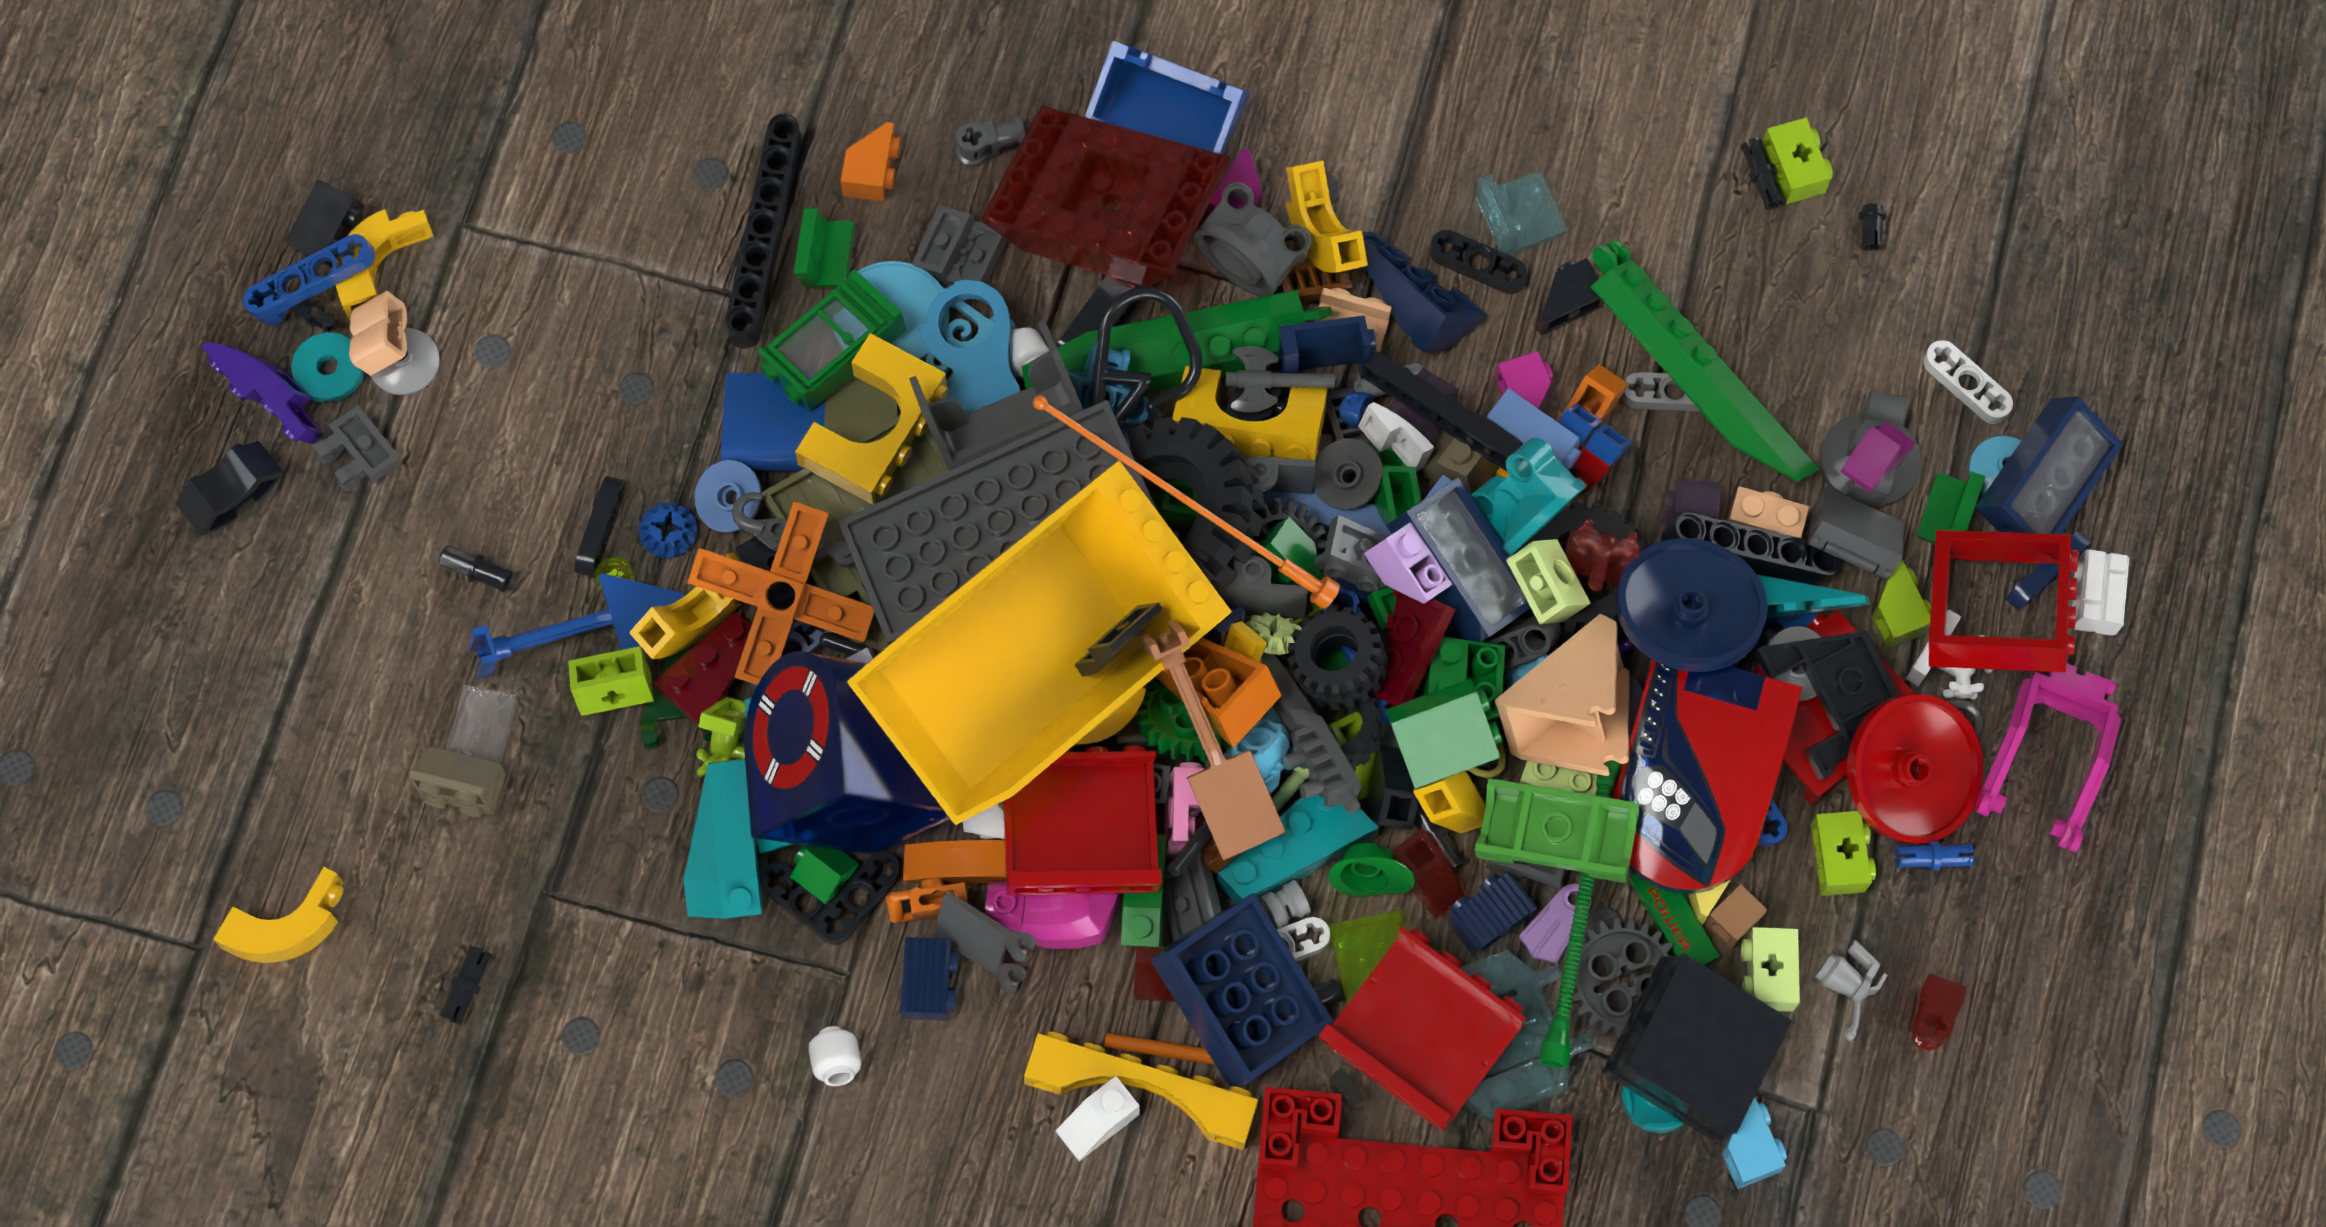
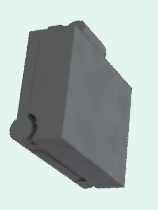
[1807,487,1904,580]

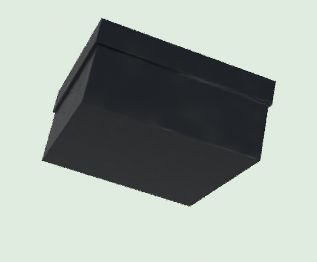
[1602,954,1792,1140]

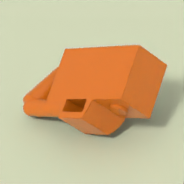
[885,878,969,923]

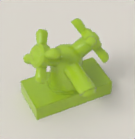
[696,697,747,777]

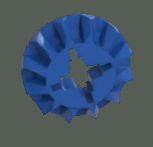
[639,501,697,558]

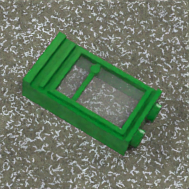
[757,269,907,412]

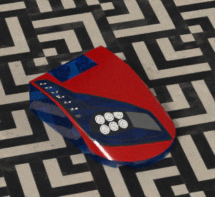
[1613,659,1802,894]

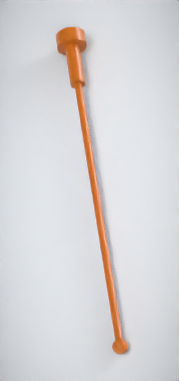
[1033,395,1340,609]

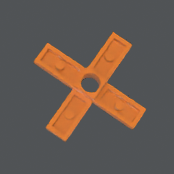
[687,501,875,688]

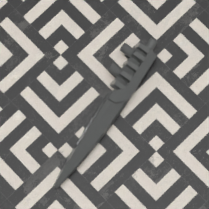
[1244,617,1362,813]

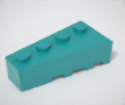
[1217,794,1379,903]

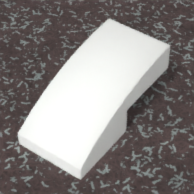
[1358,402,1434,472]

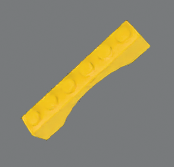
[1024,1032,1258,1151]

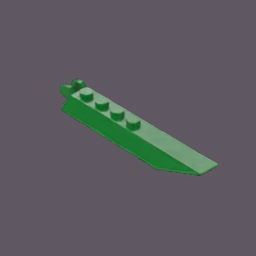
[1591,239,1820,482]
[1021,290,1332,402]

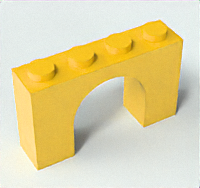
[795,333,949,505]
[1172,366,1328,460]

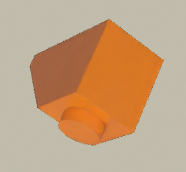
[1558,364,1629,428]

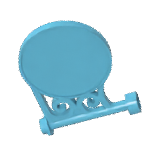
[832,261,1016,428]

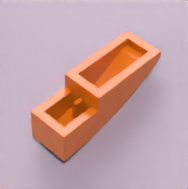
[903,840,1005,887]

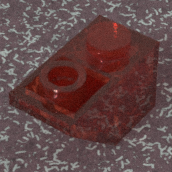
[1391,828,1465,920]

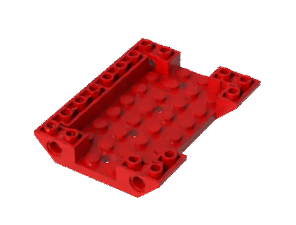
[1252,1087,1572,1227]

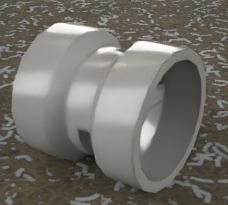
[1260,879,1311,930]

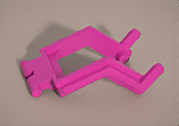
[1975,663,2121,853]

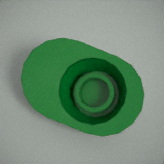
[1328,842,1415,898]

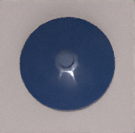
[1616,538,1767,672]

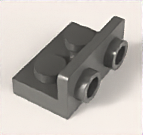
[1313,515,1388,592]

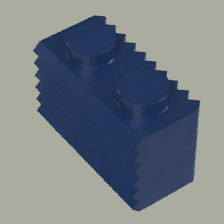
[1447,872,1537,958]
[900,937,959,1021]

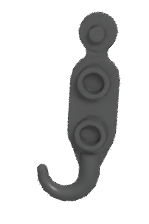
[732,492,855,568]

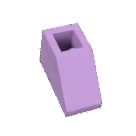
[1364,522,1452,604]

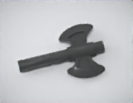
[1226,346,1335,413]

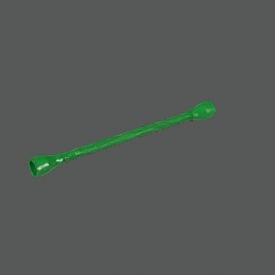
[1538,760,1623,1068]

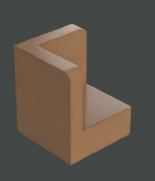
[1704,884,1767,950]

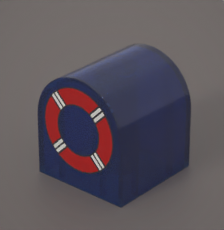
[744,651,950,855]

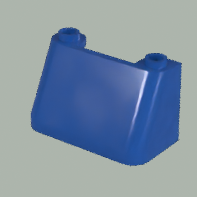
[1083,41,1251,175]

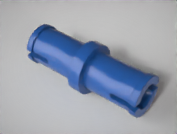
[1894,841,1974,871]

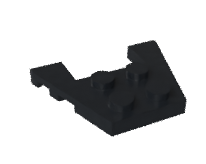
[1753,631,1899,780]

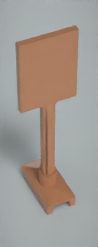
[1140,620,1285,860]

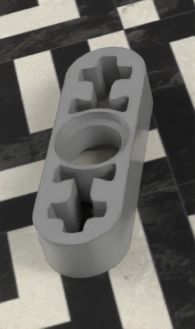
[1621,372,1700,411]

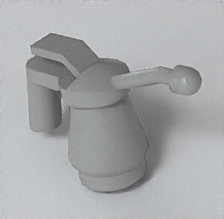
[1814,939,1888,1041]

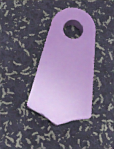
[1519,884,1591,964]

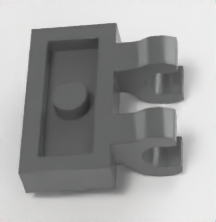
[313,405,402,493]

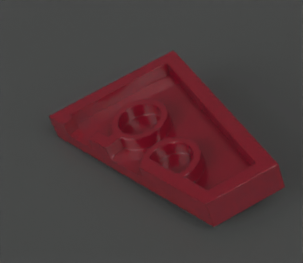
[1372,589,1455,706]

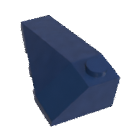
[1362,232,1487,352]

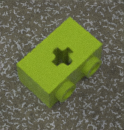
[1763,117,1833,204]
[568,646,654,716]
[1810,811,1876,896]

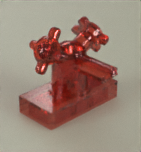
[1564,519,1642,590]

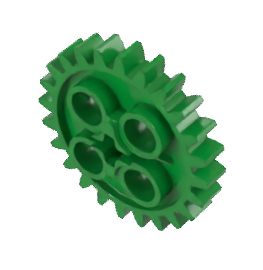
[1137,681,1231,763]

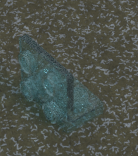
[1475,171,1567,255]

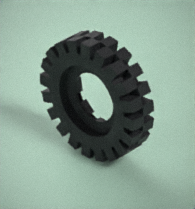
[1127,417,1264,589]

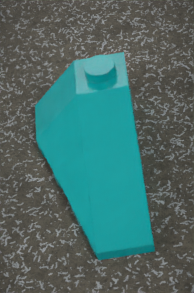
[1757,575,1870,619]

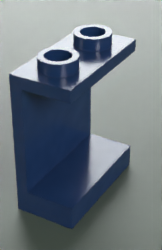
[1278,315,1376,396]

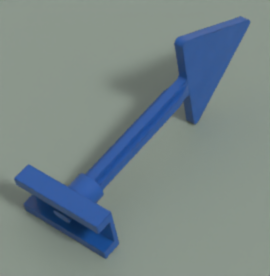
[468,574,685,680]

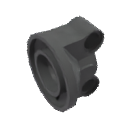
[1193,182,1311,297]
[1820,390,1921,509]

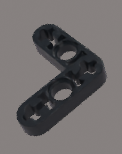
[760,851,901,945]

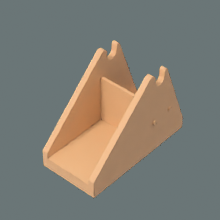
[1495,613,1631,776]

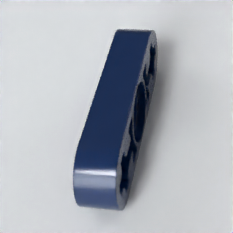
[2005,530,2092,612]

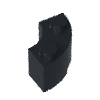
[176,441,284,536]

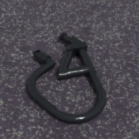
[1089,286,1203,428]

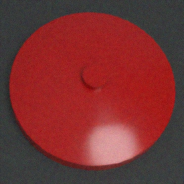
[1847,694,1983,844]

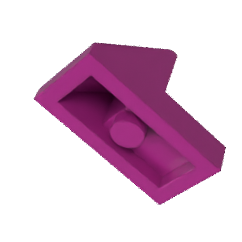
[1841,422,1915,493]

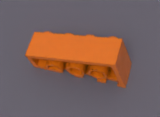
[1155,638,1282,748]

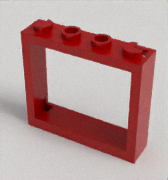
[1929,530,2078,672]

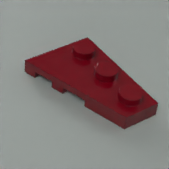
[654,612,751,732]

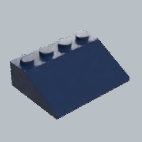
[1149,893,1334,1087]

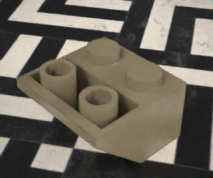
[409,746,506,817]

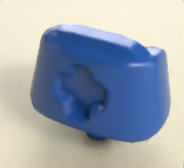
[1339,391,1373,429]

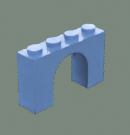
[1425,388,1581,544]

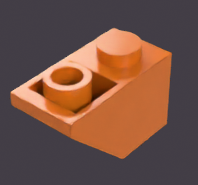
[841,122,901,202]

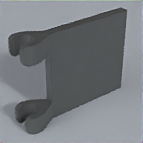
[934,891,1036,993]

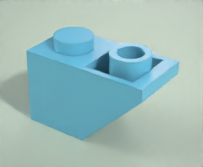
[1722,1097,1787,1189]

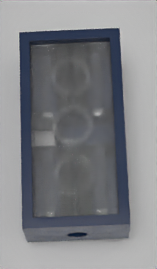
[1975,396,2123,534]
[1386,478,1531,642]

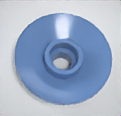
[695,460,762,533]

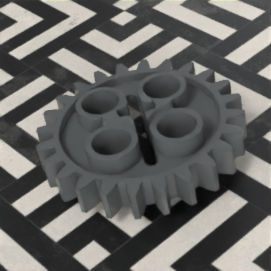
[1561,918,1674,1041]

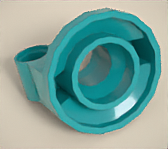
[1470,438,1587,556]

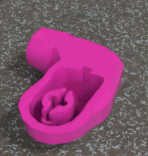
[984,881,1123,949]

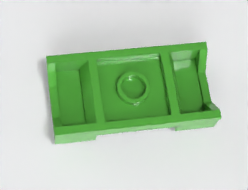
[1475,778,1640,883]

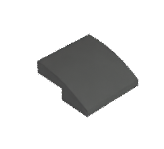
[912,206,1010,286]

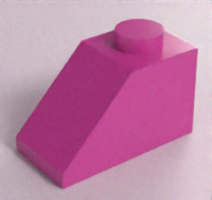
[1494,351,1553,410]

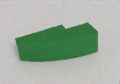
[1370,444,1421,530]

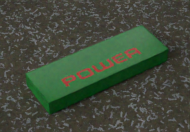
[1628,872,1720,966]

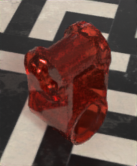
[1911,973,1966,1051]

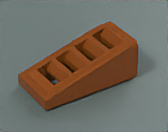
[1278,262,1353,305]

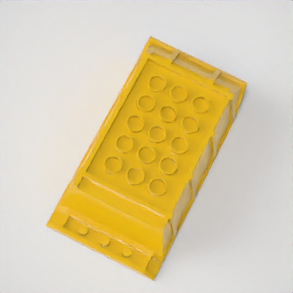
[847,460,1232,825]

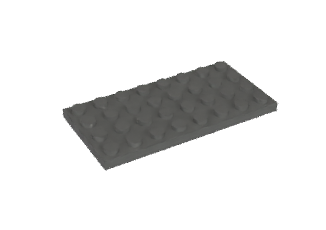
[838,400,1157,645]

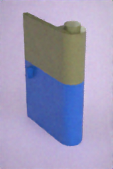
[721,373,898,472]

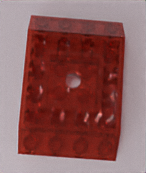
[981,105,1231,287]

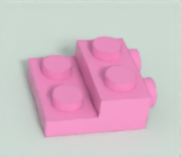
[1164,762,1204,858]

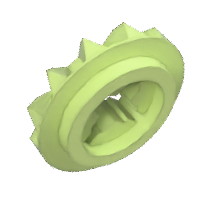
[1245,612,1302,655]

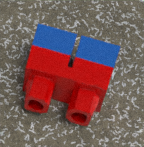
[1558,403,1633,493]

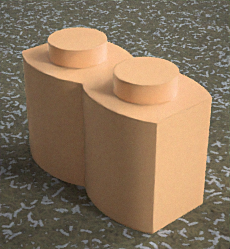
[349,291,407,376]

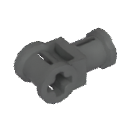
[956,114,1027,167]

